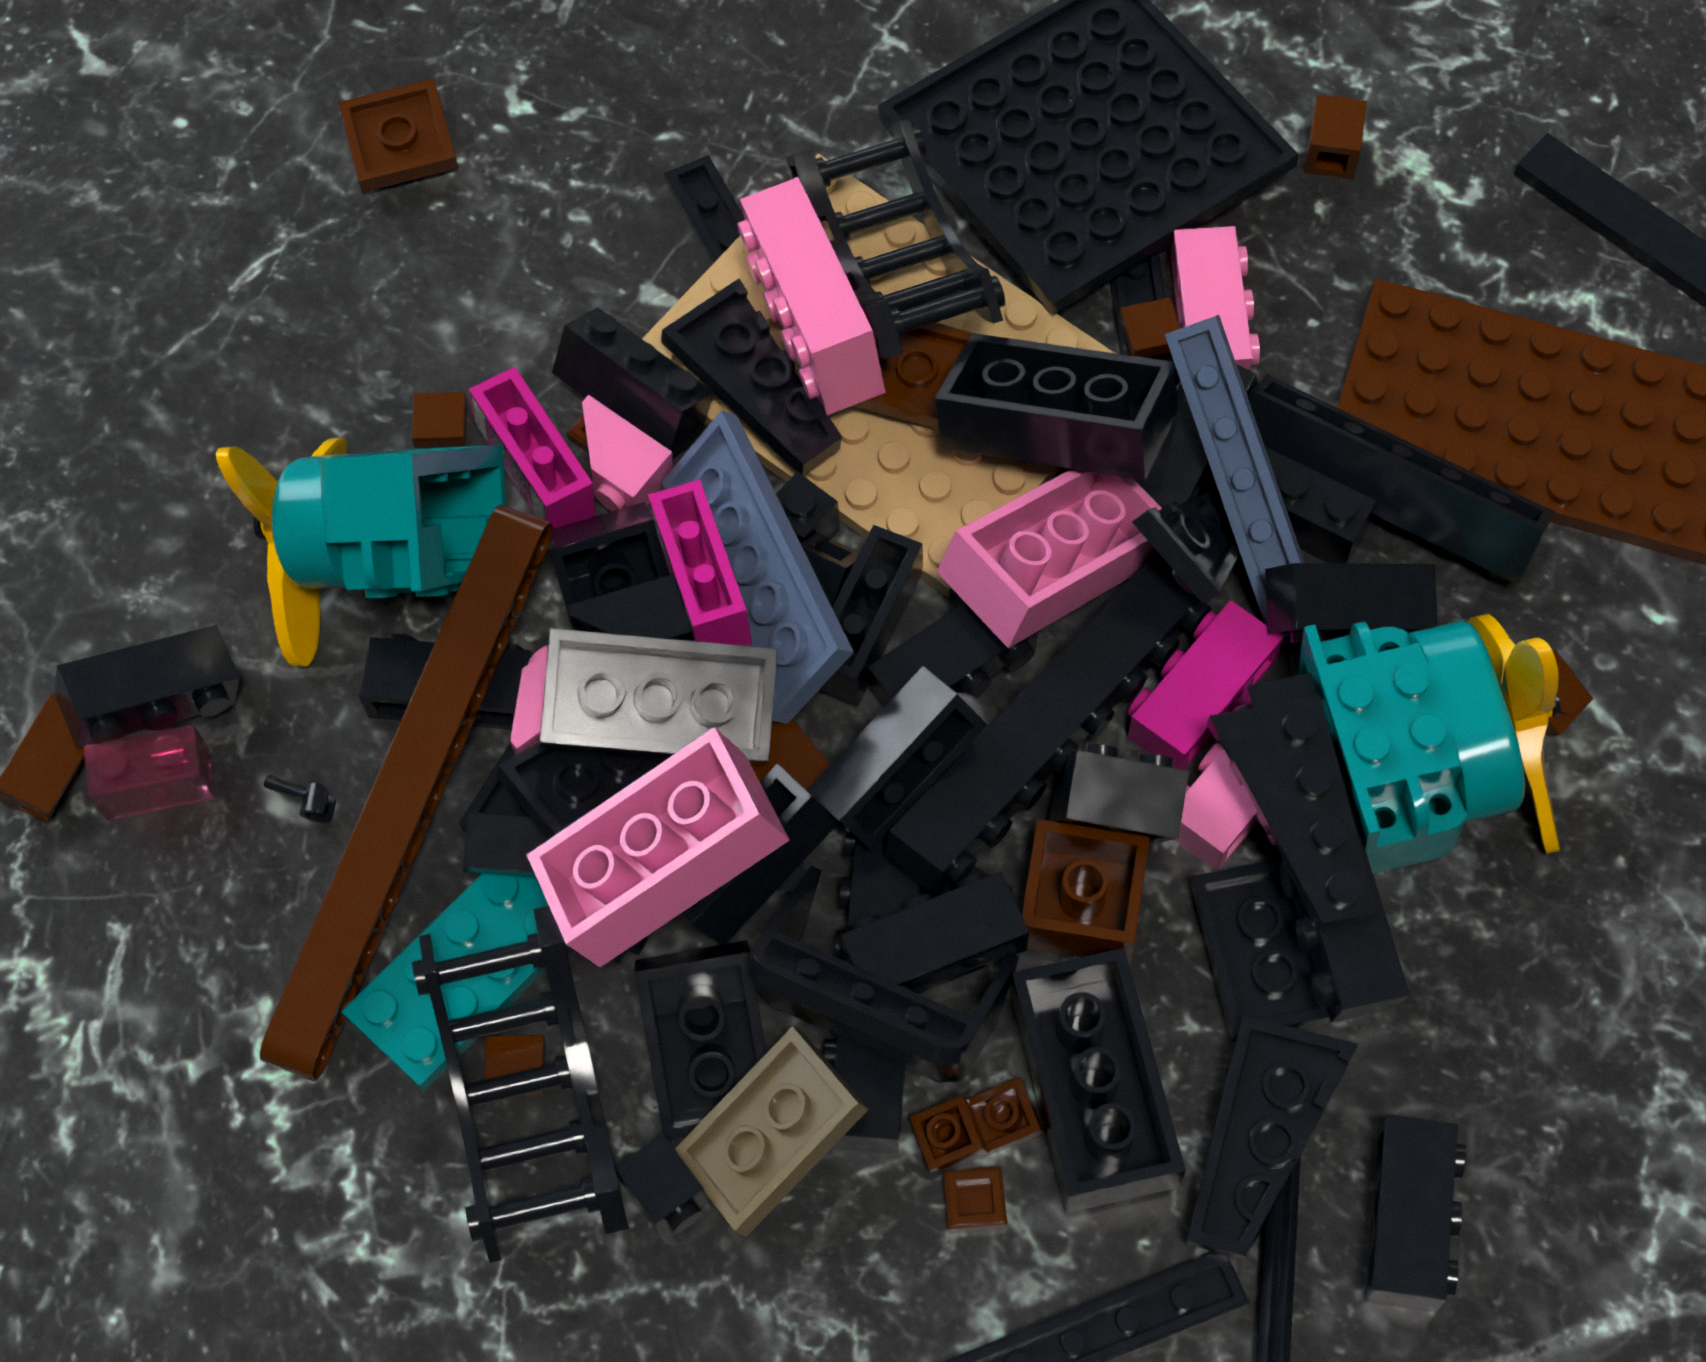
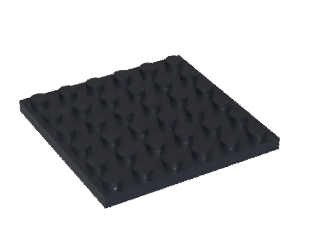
[878,0,1299,315]

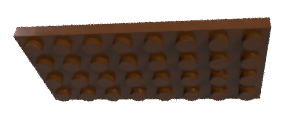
[1337,278,1706,565]

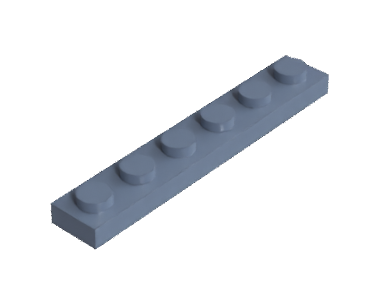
[1165,315,1305,637]

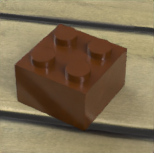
[1022,819,1150,965]

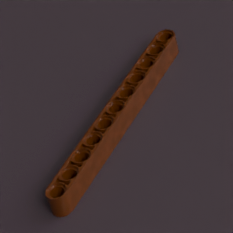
[260,505,553,1082]

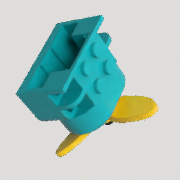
[216,438,507,667]
[1298,614,1561,874]

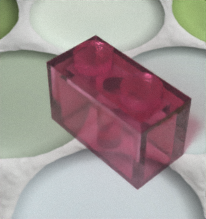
[84,724,215,820]

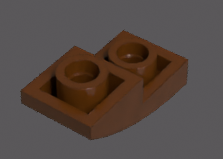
[909,1077,1045,1172]

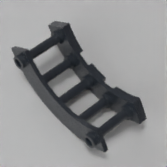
[785,119,1005,359]
[412,906,629,1263]

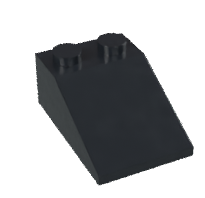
[635,940,767,1140]

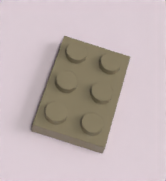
[675,1026,869,1237]

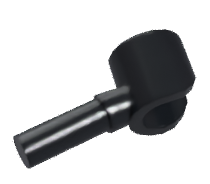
[264,775,336,823]

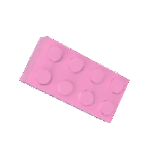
[737,177,886,415]
[937,469,1162,648]
[527,727,790,967]

